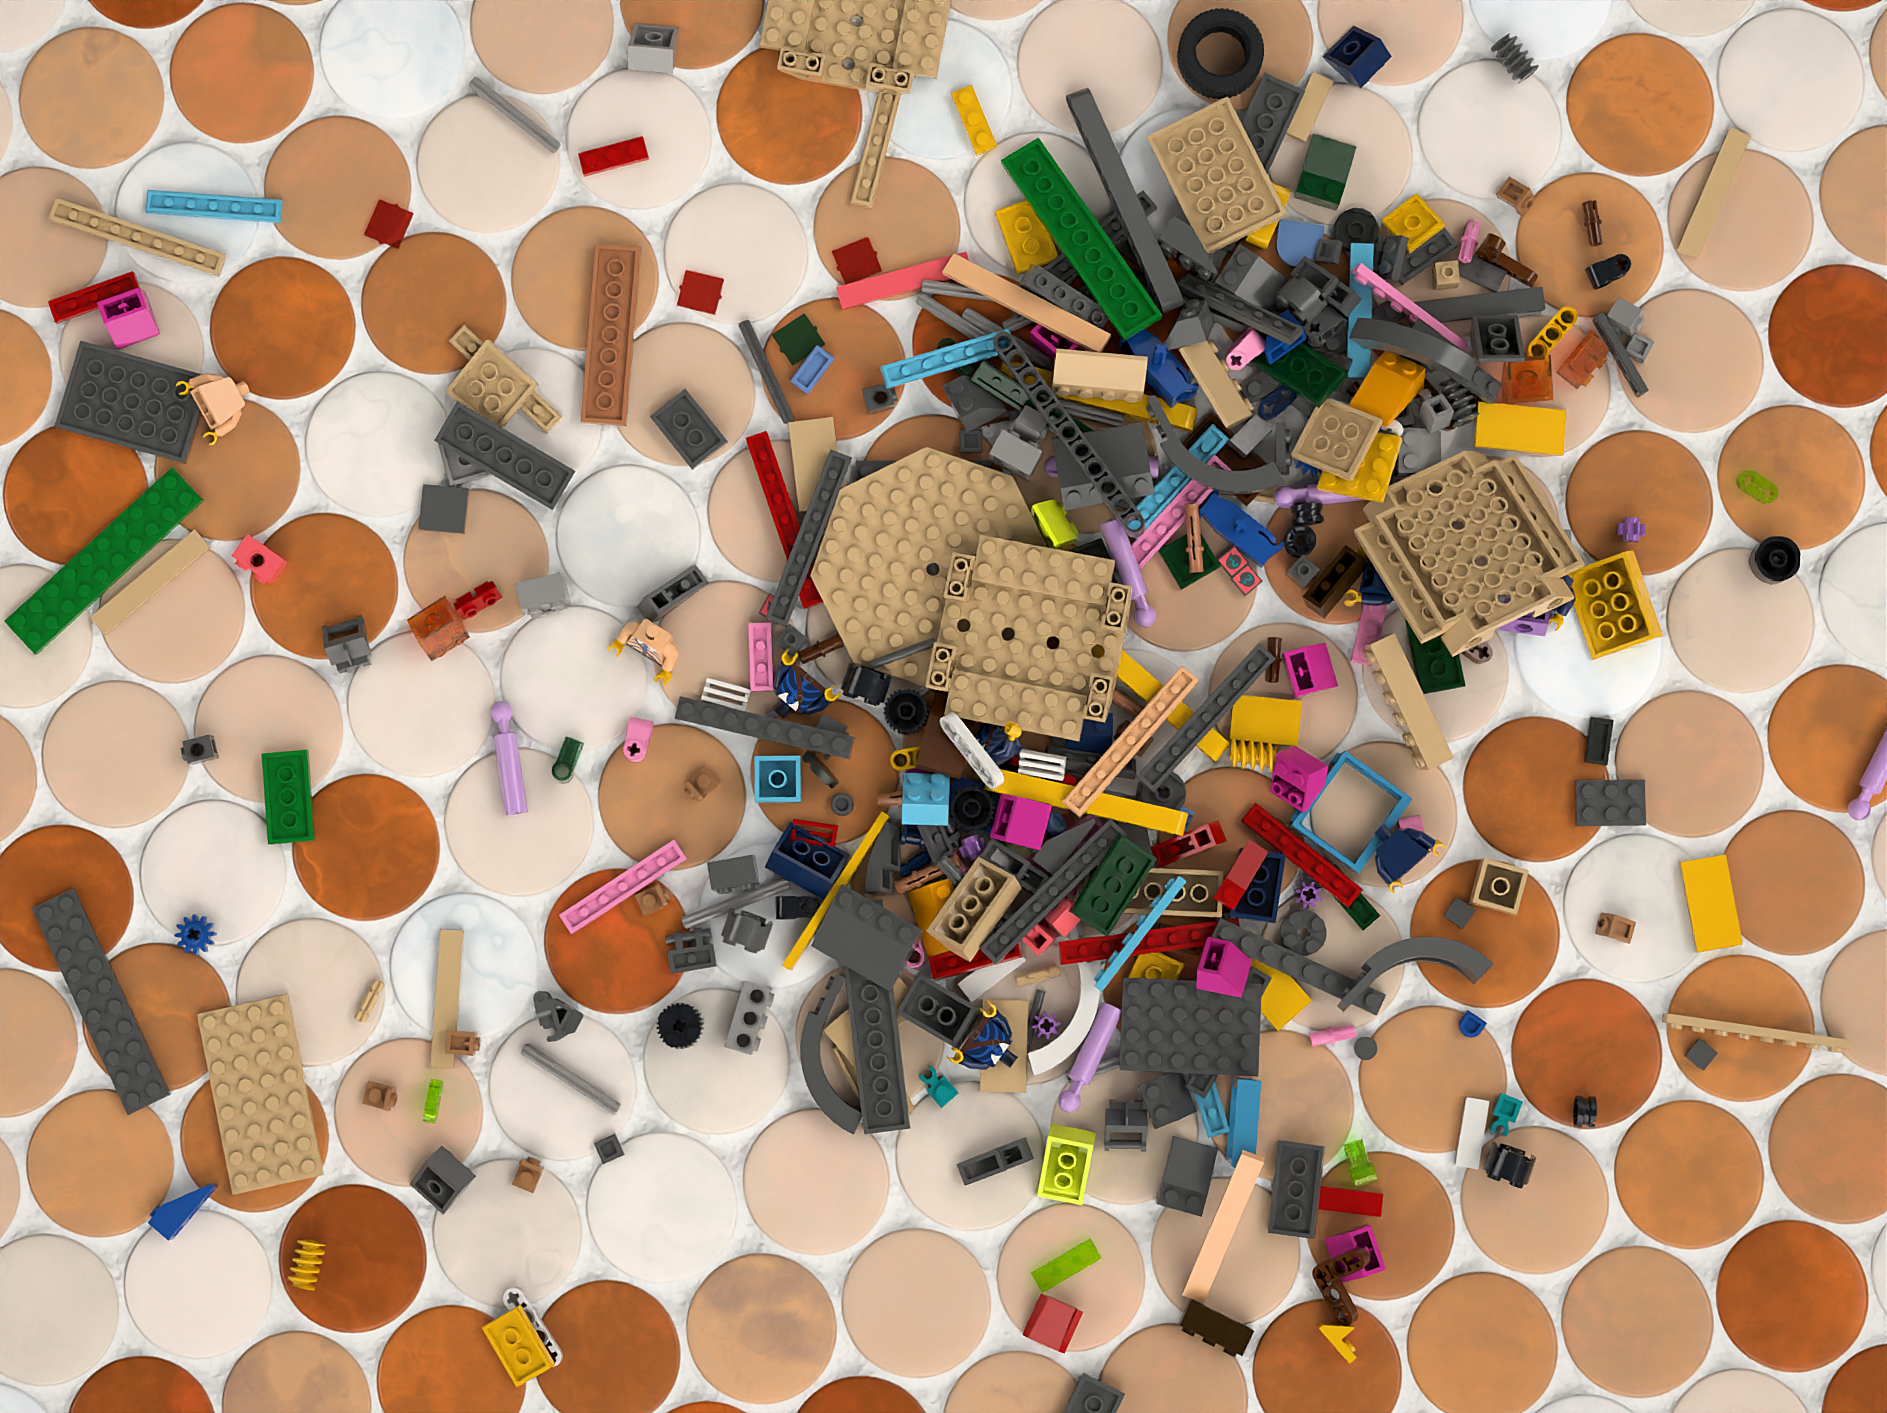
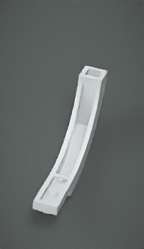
[1027,922,1100,1075]

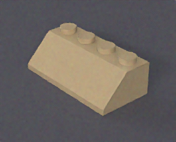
[1179,340,1254,430]
[1051,349,1148,403]
[926,857,1022,962]

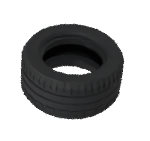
[1177,8,1264,99]

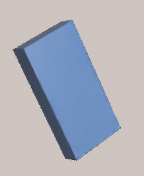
[790,345,835,395]

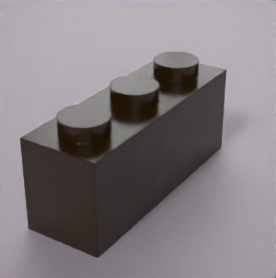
[1302,545,1366,619]
[1178,1298,1254,1357]

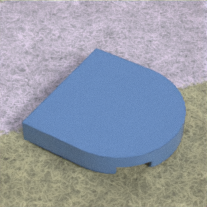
[1276,219,1324,268]

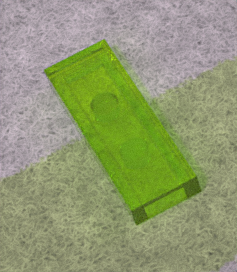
[1030,1238,1102,1293]

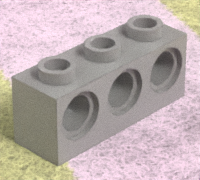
[724,980,775,1055]

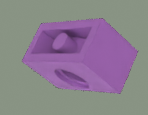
[1500,598,1550,636]

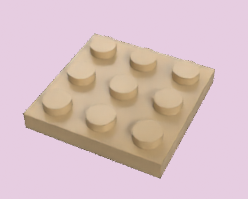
[445,340,539,428]
[1291,398,1383,482]

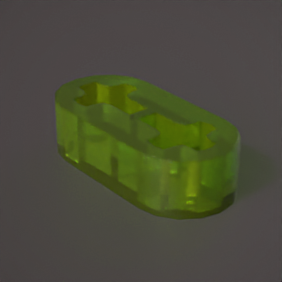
[1737,470,1778,504]
[423,1079,443,1124]

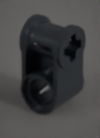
[1585,254,1631,290]
[775,896,820,920]

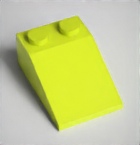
[1031,499,1079,550]
[1037,1123,1096,1205]

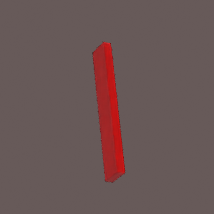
[1241,803,1363,908]

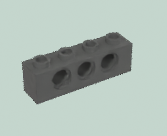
[1019,264,1108,329]

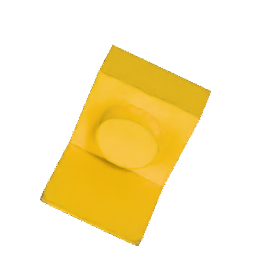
[1317,1323,1357,1364]

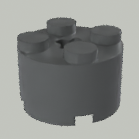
[1275,274,1327,326]
[721,908,773,953]

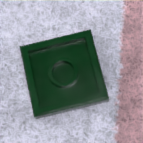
[1158,533,1221,590]

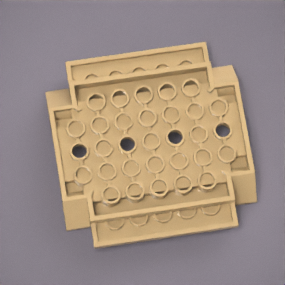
[760,0,952,95]
[1354,451,1584,657]
[925,535,1132,742]

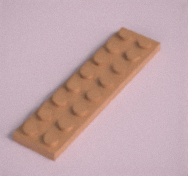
[581,244,641,426]

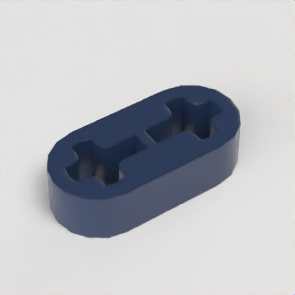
[1258,385,1297,420]

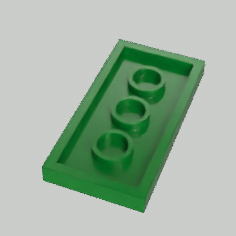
[261,750,315,845]

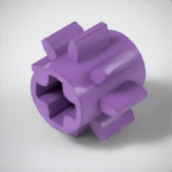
[1617,517,1645,542]
[959,834,987,862]
[1294,882,1323,909]
[1032,1011,1061,1040]

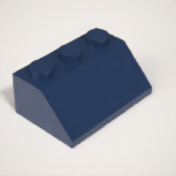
[765,822,850,900]

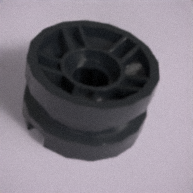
[1291,503,1324,526]
[1283,524,1317,558]
[1573,1095,1597,1128]

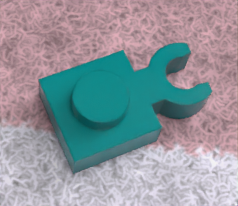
[919,1066,959,1108]
[1490,1093,1523,1137]

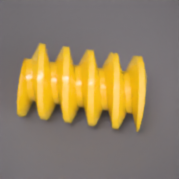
[1229,738,1277,772]
[287,1239,326,1290]

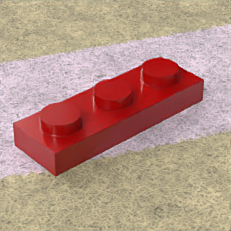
[578,136,649,177]

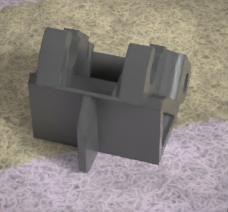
[322,615,371,674]
[533,991,584,1042]
[1104,1099,1148,1152]

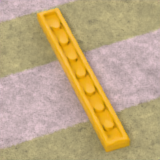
[782,811,890,971]

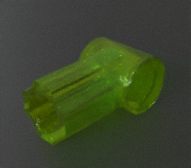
[1343,1139,1378,1188]

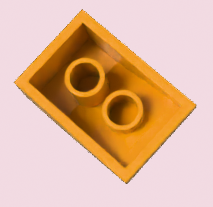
[1349,351,1425,427]

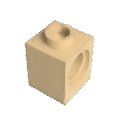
[1432,260,1460,290]

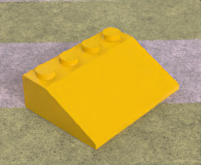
[1567,550,1663,660]

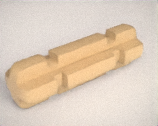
[1015,963,1060,987]
[354,979,385,1023]

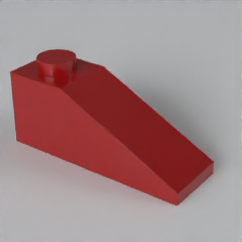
[1151,820,1227,868]
[1213,840,1268,910]

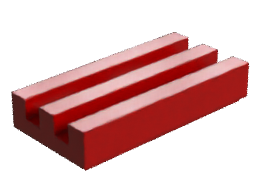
[790,819,838,847]

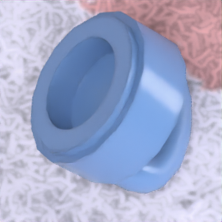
[1045,812,1066,838]

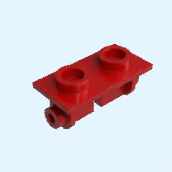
[453,581,503,620]

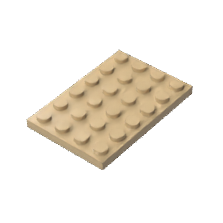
[1146,96,1287,254]

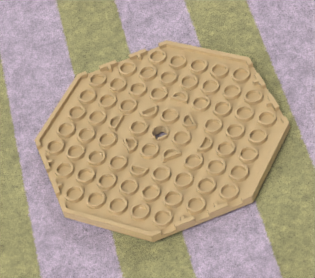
[810,447,1048,691]

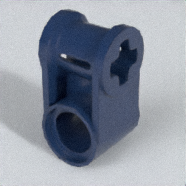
[901,824,924,849]

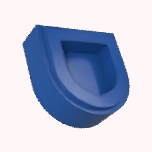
[1459,1010,1487,1038]

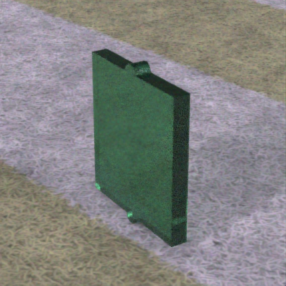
[772,313,825,366]

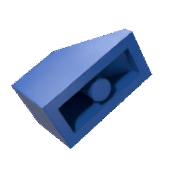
[1264,310,1306,365]

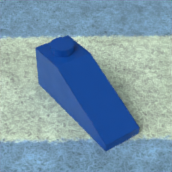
[148,1183,218,1241]

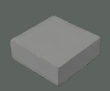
[1625,332,1654,363]

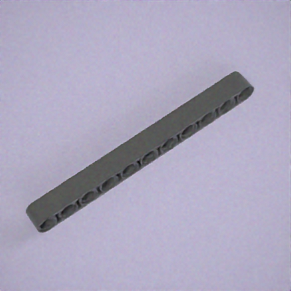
[1066,88,1184,314]
[993,331,1145,538]

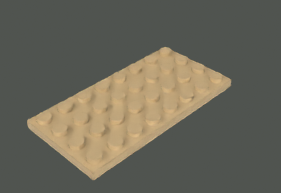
[197,995,324,1195]

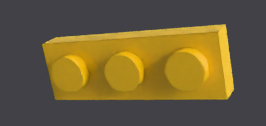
[951,84,997,156]

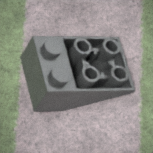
[1158,215,1218,284]

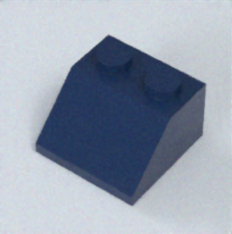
[1323,26,1392,88]
[1066,713,1113,754]

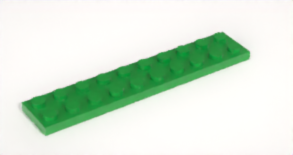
[1001,137,1162,341]
[4,467,204,655]

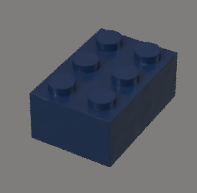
[1228,848,1286,924]

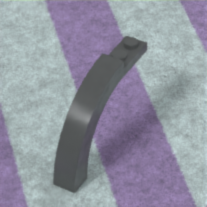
[1349,318,1502,404]
[1145,395,1284,494]
[1337,937,1494,1012]
[800,974,862,1135]

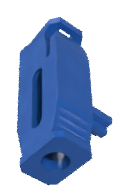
[1118,329,1199,408]
[1199,491,1285,568]

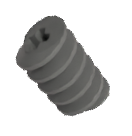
[1491,33,1539,84]
[1439,378,1479,427]

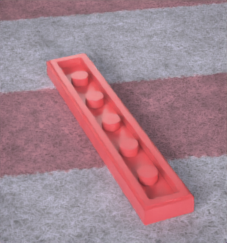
[836,251,969,310]

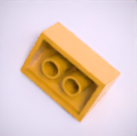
[908,878,955,957]

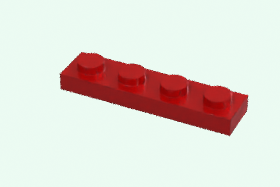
[48,271,140,324]
[928,942,1023,981]

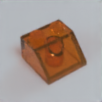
[1556,330,1609,389]
[1501,354,1553,404]
[407,596,470,661]

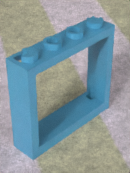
[1290,751,1412,874]
[1226,1077,1261,1168]

